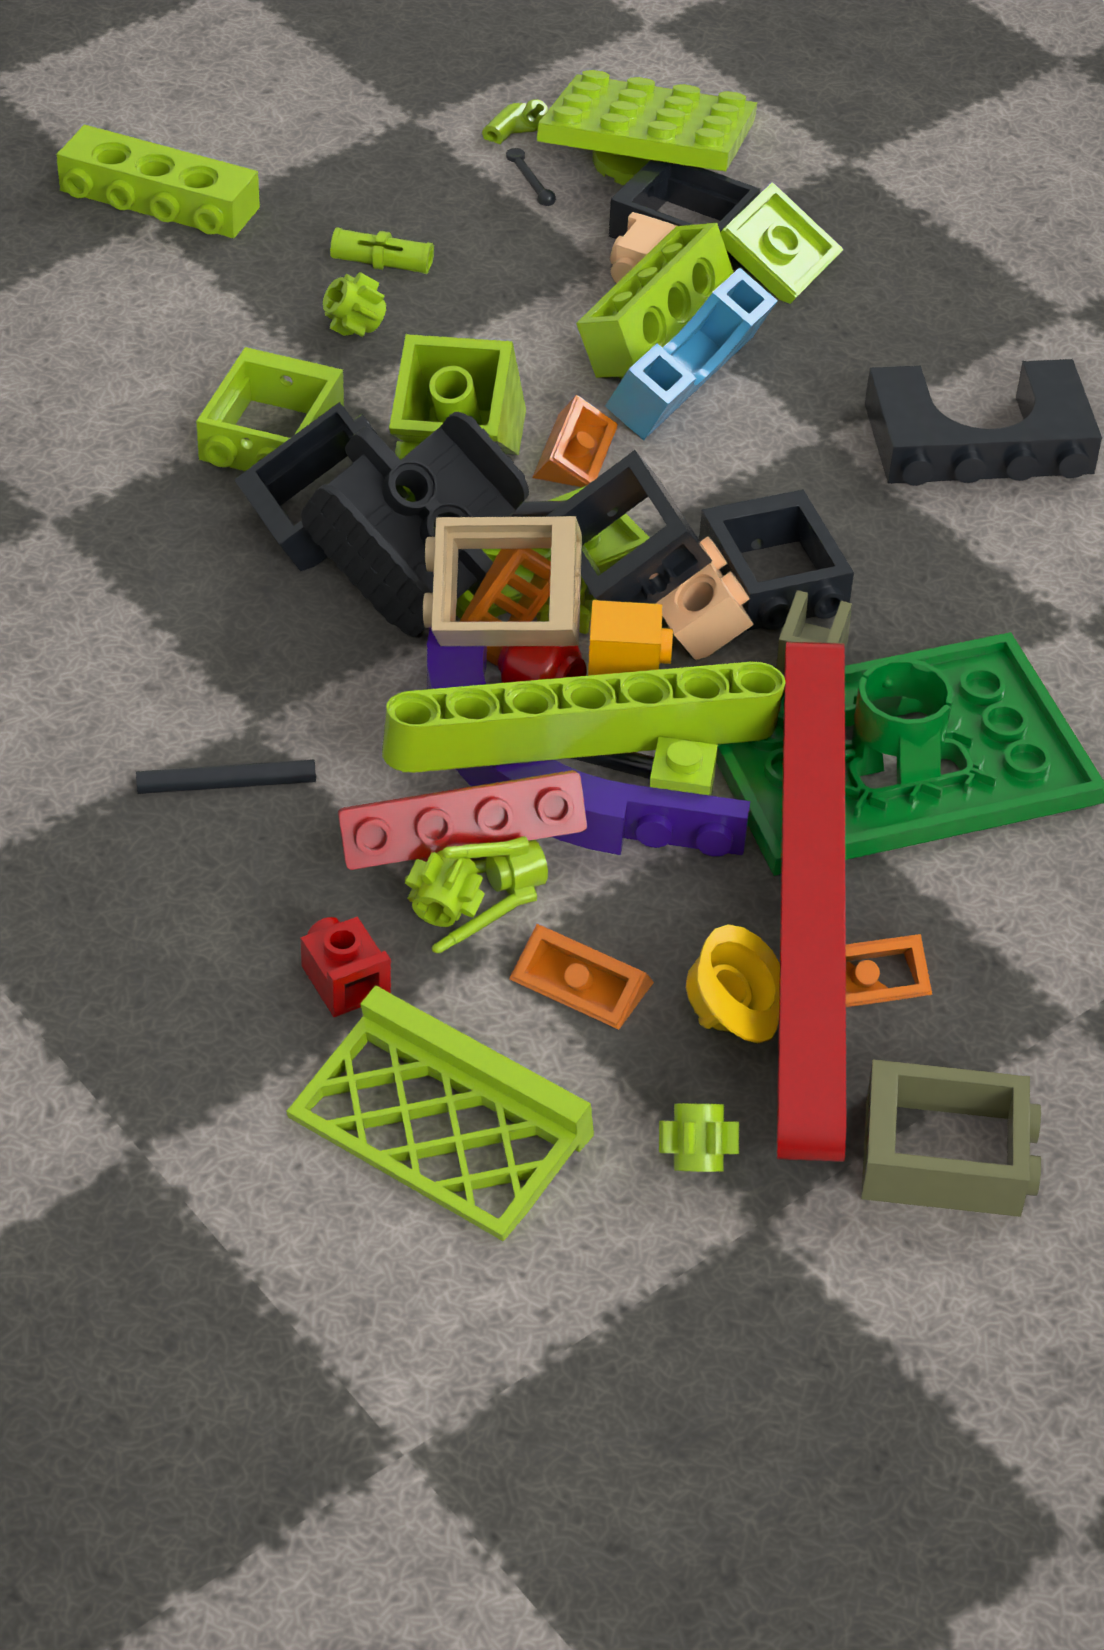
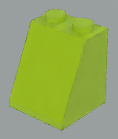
[389,334,526,455]

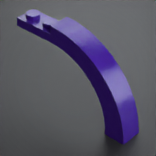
[427,628,750,856]

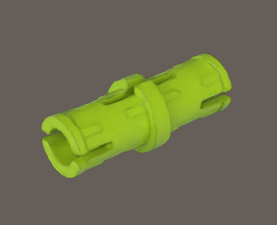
[330,227,434,274]

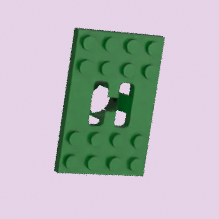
[716,632,1104,876]

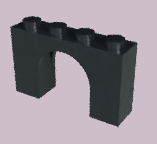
[865,359,1102,486]

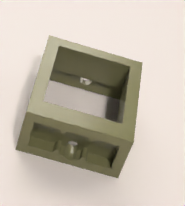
[861,1060,1041,1217]

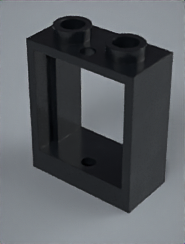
[609,160,760,262]
[234,402,410,571]
[546,450,712,604]
[699,489,854,631]

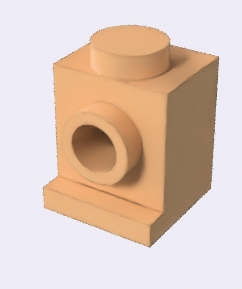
[610,212,677,283]

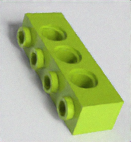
[56,124,260,238]
[576,223,734,380]

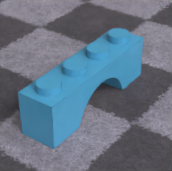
[605,268,778,440]

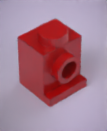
[300,916,391,1017]

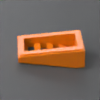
[459,548,551,666]

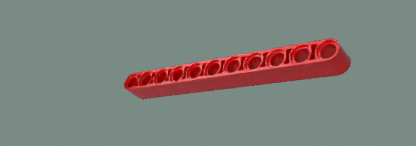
[777,642,846,1162]

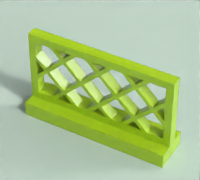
[286,986,594,1241]

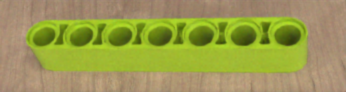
[382,662,785,773]

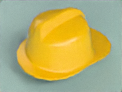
[685,925,780,1043]

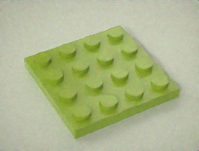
[537,70,757,172]

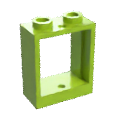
[196,347,344,471]

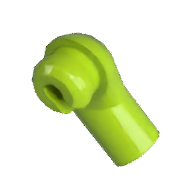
[482,99,549,145]

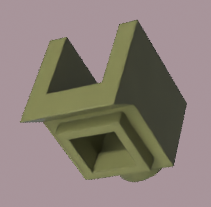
[777,590,852,673]

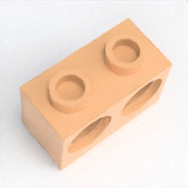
[649,536,754,660]

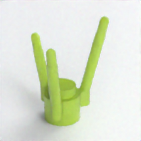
[405,836,548,953]

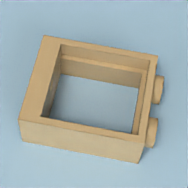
[423,516,582,646]

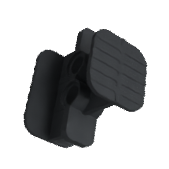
[301,412,529,637]

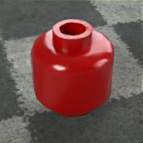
[498,646,587,683]

